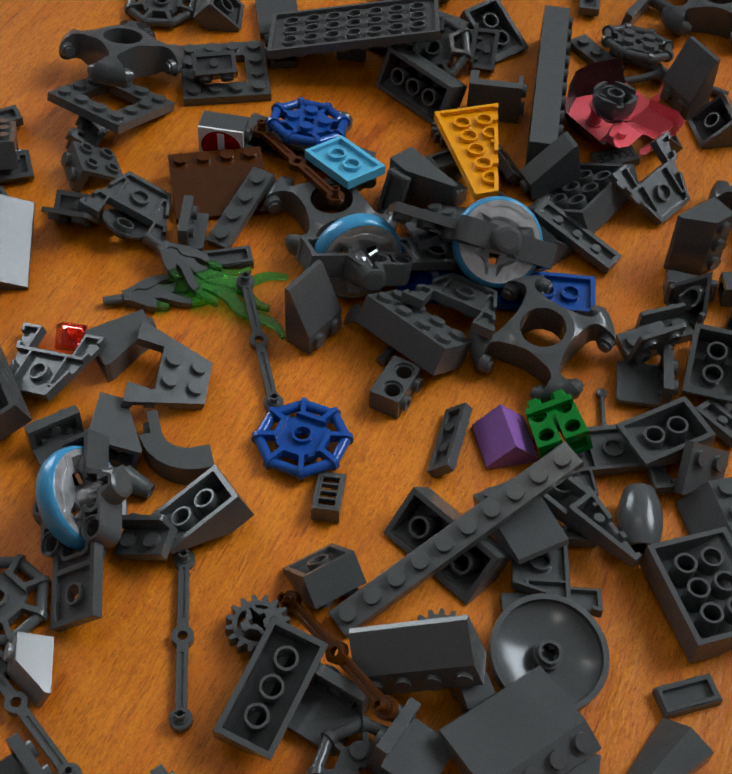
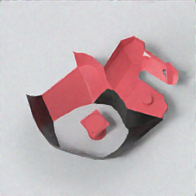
[566,57,684,155]

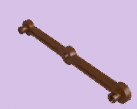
[253,119,344,206]
[277,590,399,721]

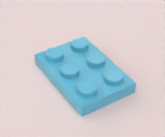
[305,135,385,189]

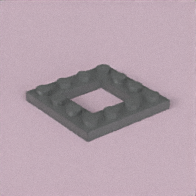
[180,40,271,106]
[47,76,175,134]

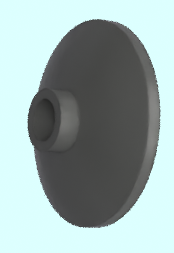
[101,209,148,240]

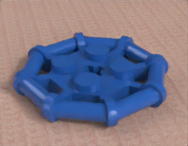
[266,97,350,147]
[251,397,354,480]

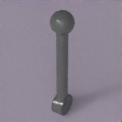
[596,388,607,426]

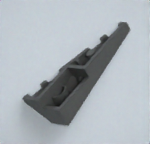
[542,471,642,568]
[627,718,714,774]

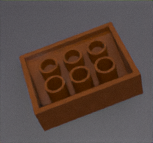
[168,146,270,223]

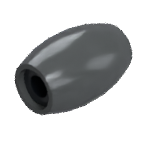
[617,483,663,558]

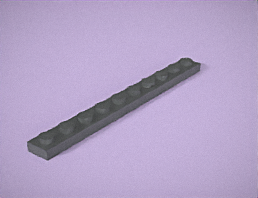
[328,441,584,638]

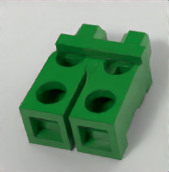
[524,389,593,458]

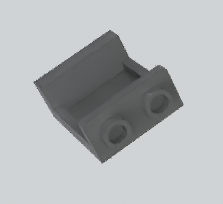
[467,70,527,124]

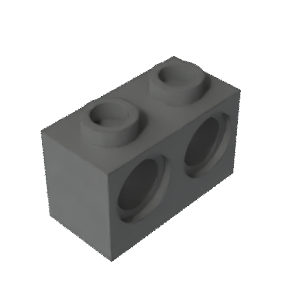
[369,355,424,419]

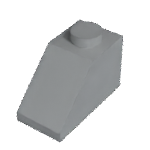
[3,631,54,707]

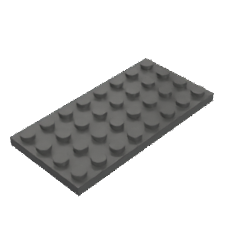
[267,0,441,60]

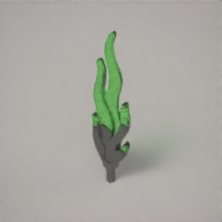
[143,232,285,340]
[103,267,288,312]

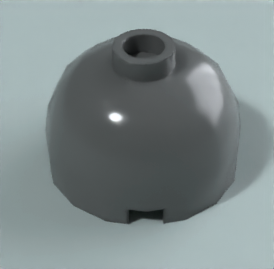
[592,81,638,123]

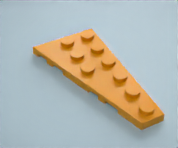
[434,103,499,202]

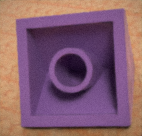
[472,404,539,470]

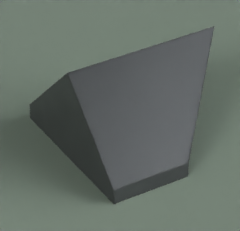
[663,272,713,330]

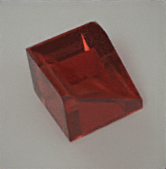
[55,321,88,351]

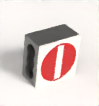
[197,111,253,152]

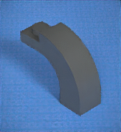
[139,410,214,485]

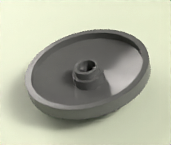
[488,593,610,710]

